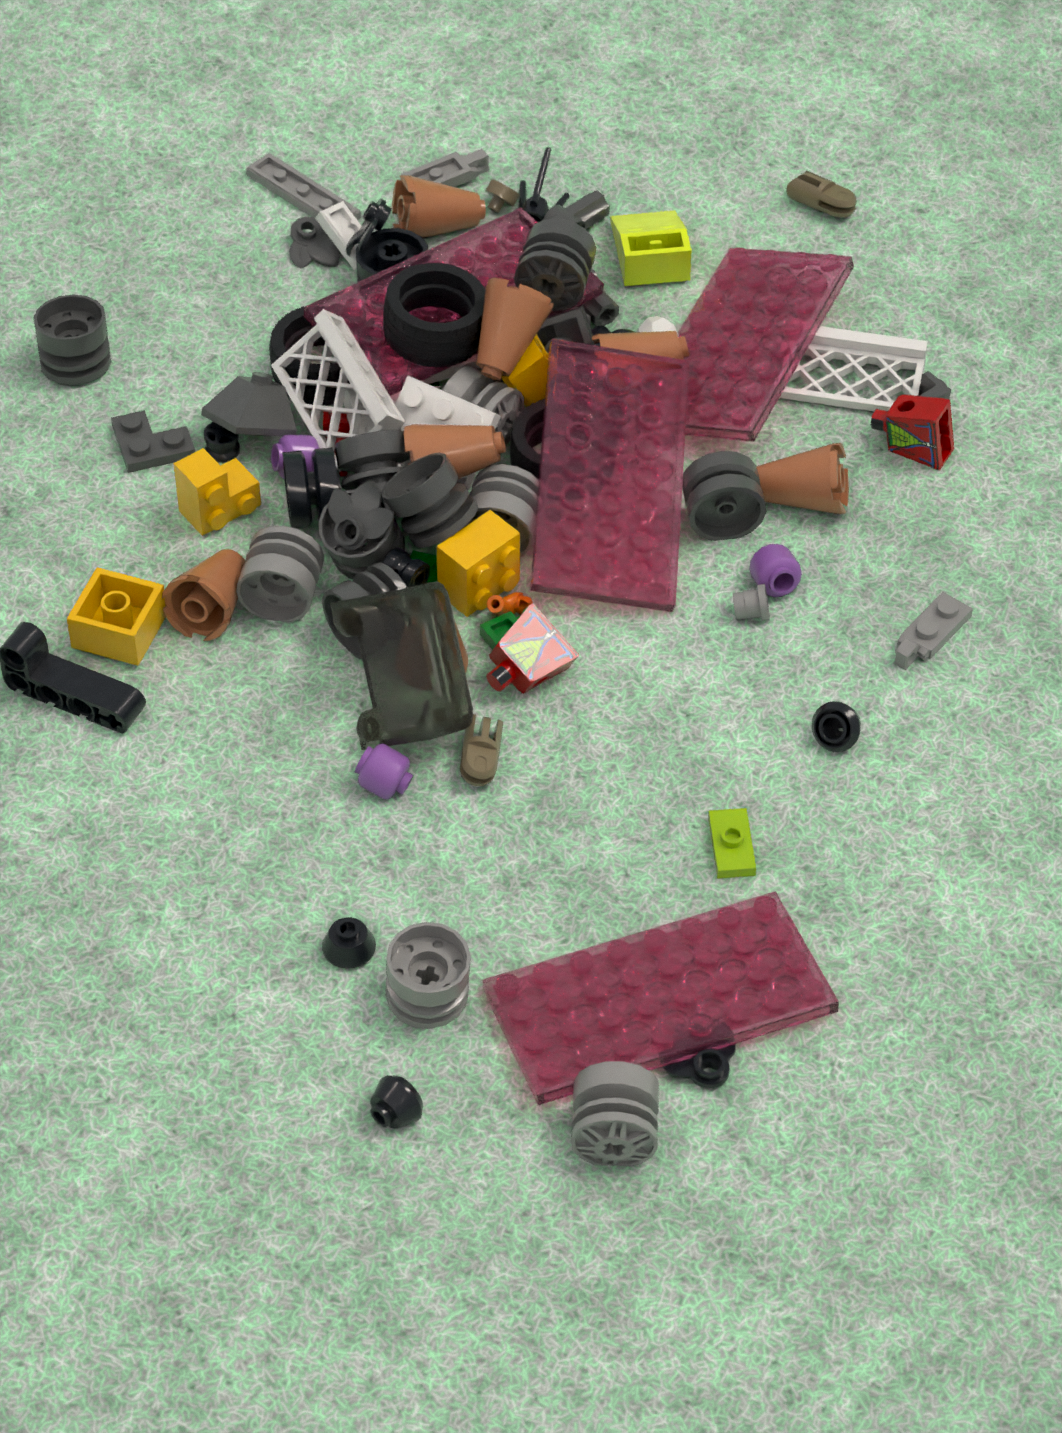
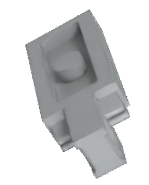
[400,149,490,187]
[894,592,973,670]

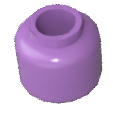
[271,435,320,479]
[749,544,802,597]
[354,744,414,800]

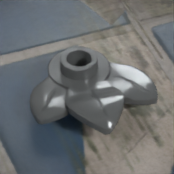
[289,217,340,269]
[328,480,394,550]

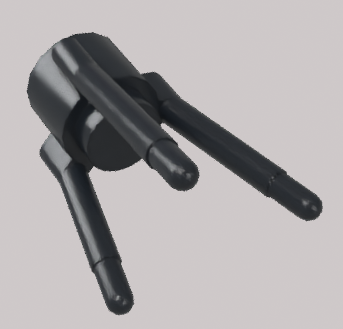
[516,147,570,228]

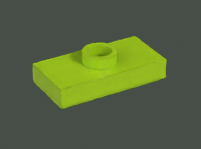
[708,808,756,879]

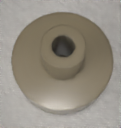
[485,179,520,213]

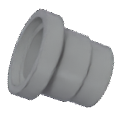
[733,584,770,621]

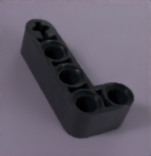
[0,622,146,733]

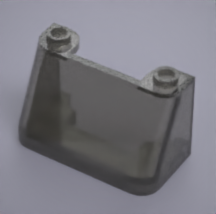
[330,581,473,750]

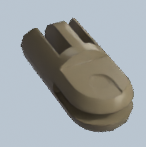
[786,171,857,218]
[460,714,503,786]

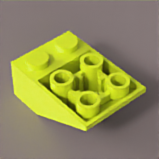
[610,210,692,286]

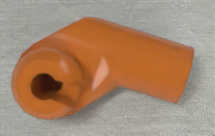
[487,592,533,616]

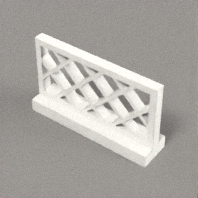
[271,310,406,472]
[778,322,928,412]

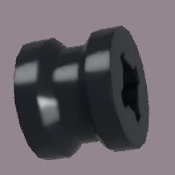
[204,422,240,463]

